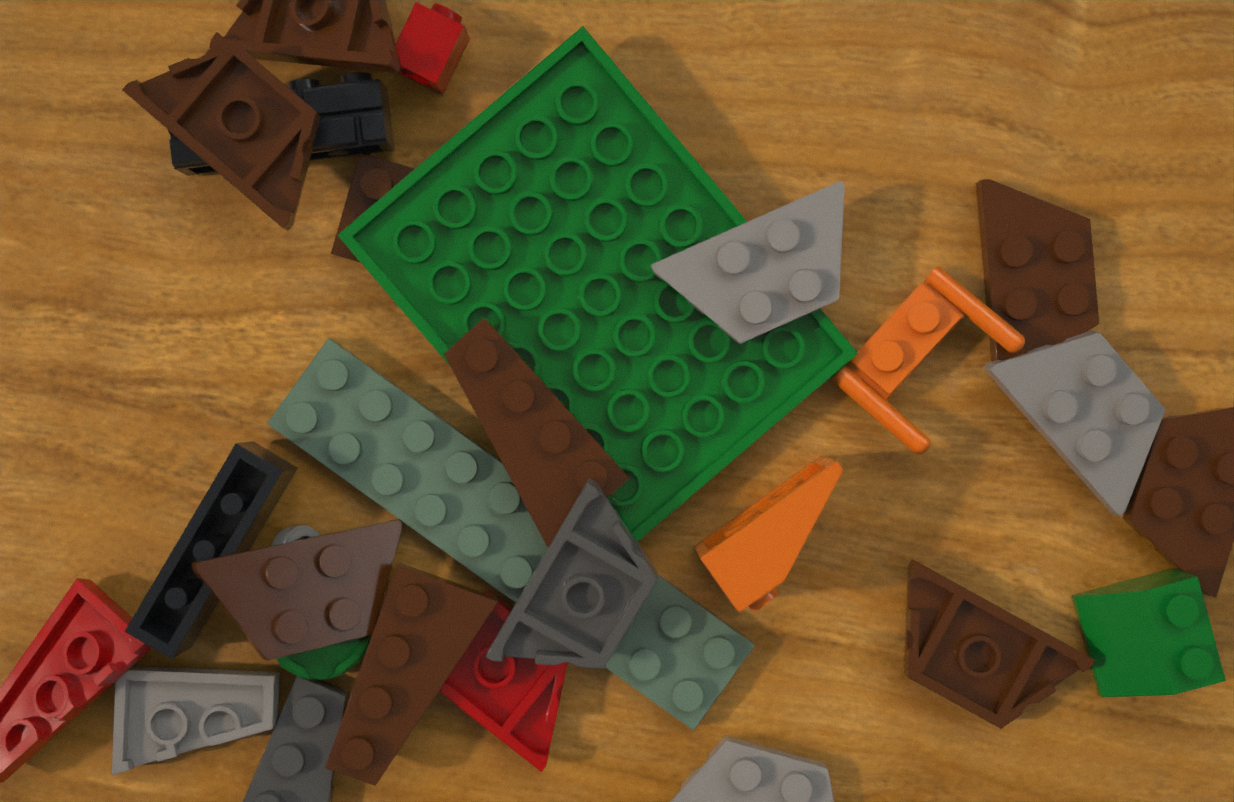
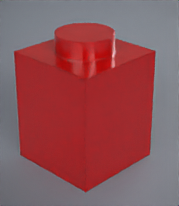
[396,2,470,95]

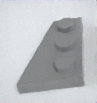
[112,666,280,775]

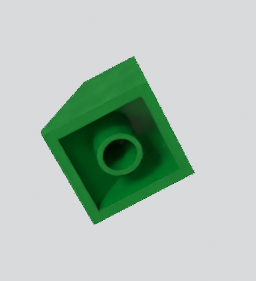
[1071,568,1226,697]

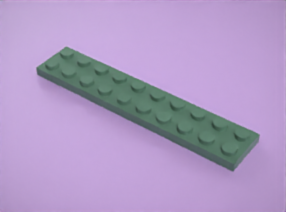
[267,338,755,731]

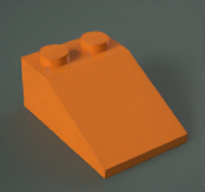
[694,456,843,613]

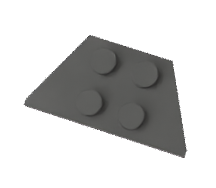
[485,478,658,669]

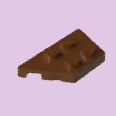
[209,0,401,74]
[122,39,321,231]
[976,179,1099,382]
[1122,407,1234,597]
[192,519,402,661]
[904,559,1095,729]

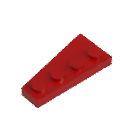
[0,578,152,783]

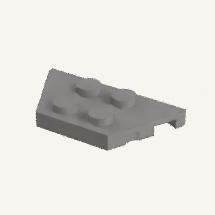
[650,180,845,344]
[983,331,1166,516]
[669,736,834,802]

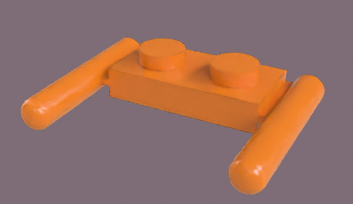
[832,266,1025,454]

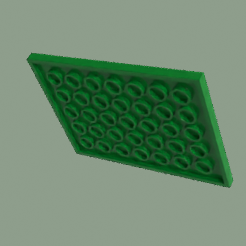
[337,26,858,542]

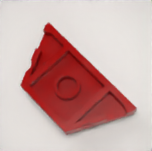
[439,590,568,772]

